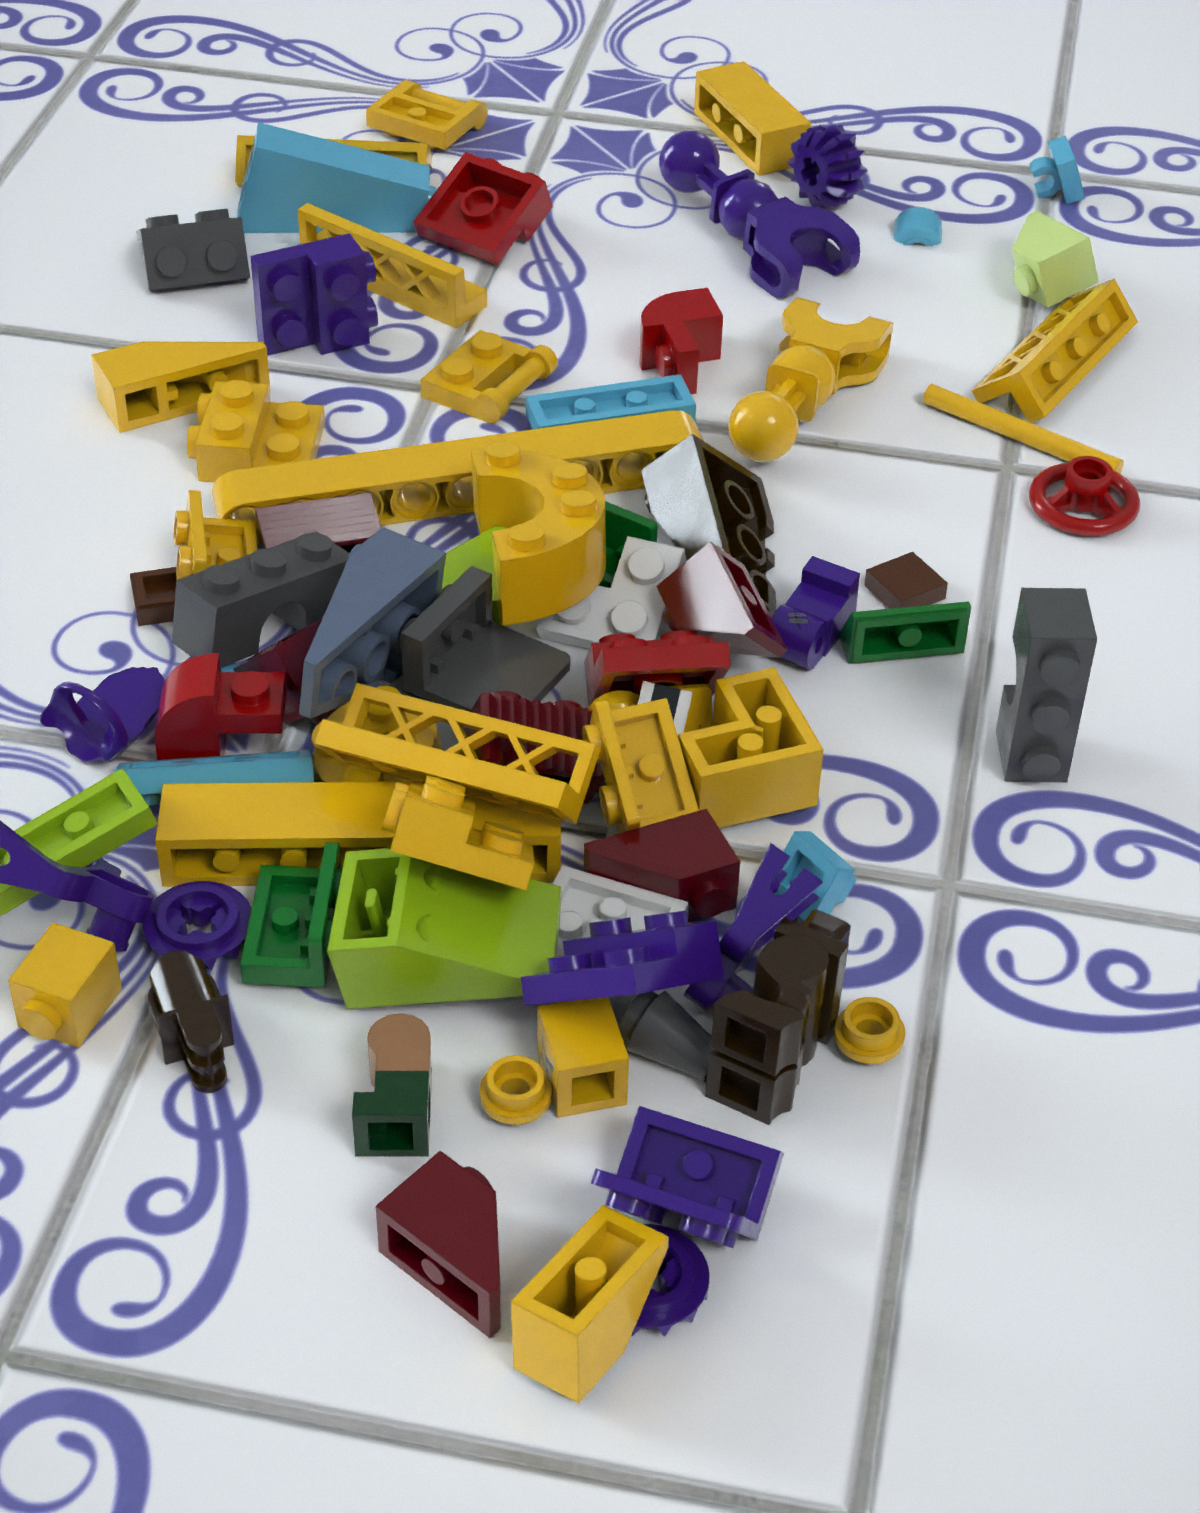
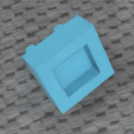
[1029,135,1085,205]
[774,831,858,921]

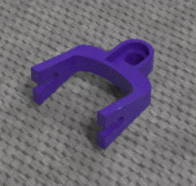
[0,820,155,952]
[683,842,824,1013]

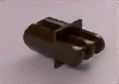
[148,951,234,1093]

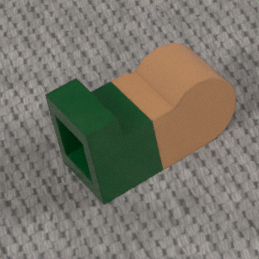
[352,1013,432,1157]

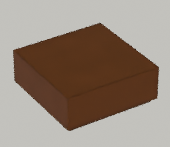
[864,551,948,609]
[130,567,177,626]

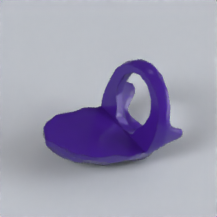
[40,667,165,763]

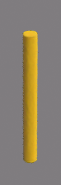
[923,383,1124,473]

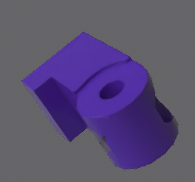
[772,556,860,670]

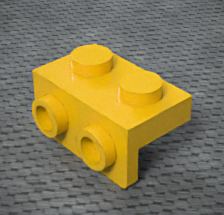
[173,490,258,580]
[582,698,699,833]

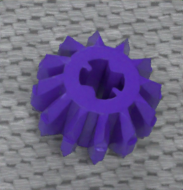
[787,124,868,208]

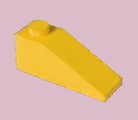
[91,341,271,433]

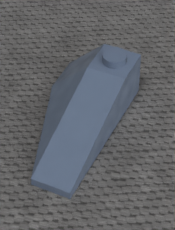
[299,527,446,719]

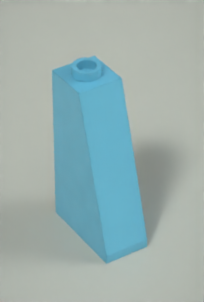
[237,122,437,233]

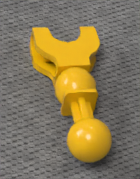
[728,297,894,462]

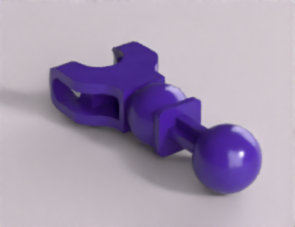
[659,130,860,298]

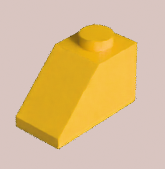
[511,1205,668,1404]

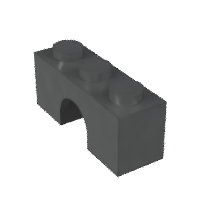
[172,531,349,667]
[996,587,1097,783]

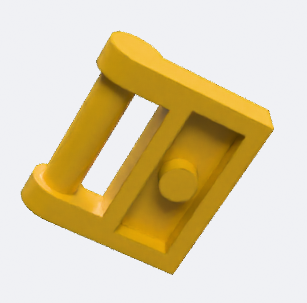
[366,80,488,150]
[420,330,558,423]

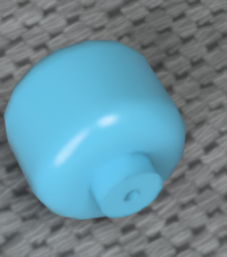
[894,207,942,247]

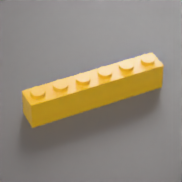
[155,781,561,887]

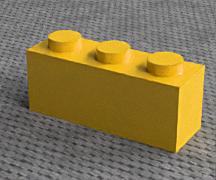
[694,61,812,176]

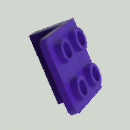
[591,1106,784,1249]

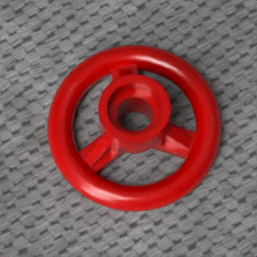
[1029,456,1140,536]

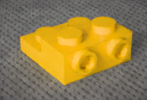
[187,380,325,482]
[382,776,535,891]

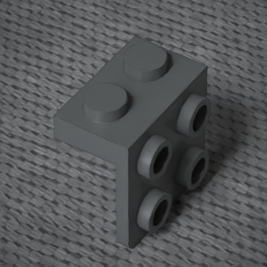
[136,208,250,290]
[399,566,571,712]

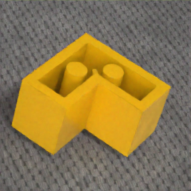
[678,667,824,828]

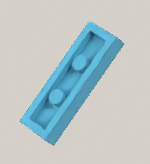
[526,374,696,429]
[114,749,314,806]

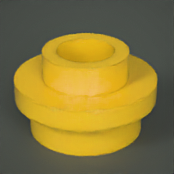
[834,997,905,1064]
[479,1055,552,1125]

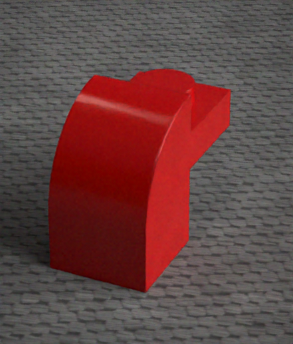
[639,287,723,395]
[155,653,287,760]

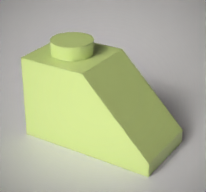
[1012,211,1099,308]

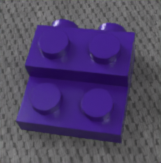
[250,233,378,355]
[521,910,724,1006]

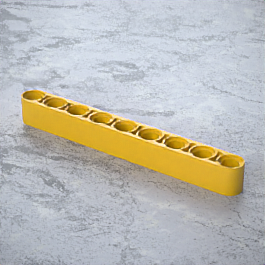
[212,410,704,543]

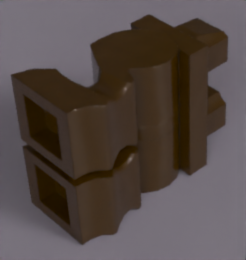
[705,910,851,1125]

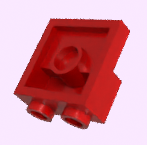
[413,152,553,265]
[584,630,731,708]

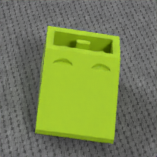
[327,848,562,1009]

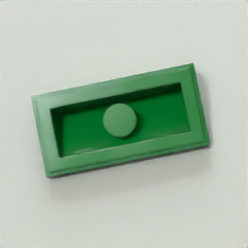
[840,601,971,664]

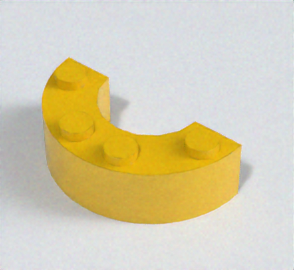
[471,442,606,626]

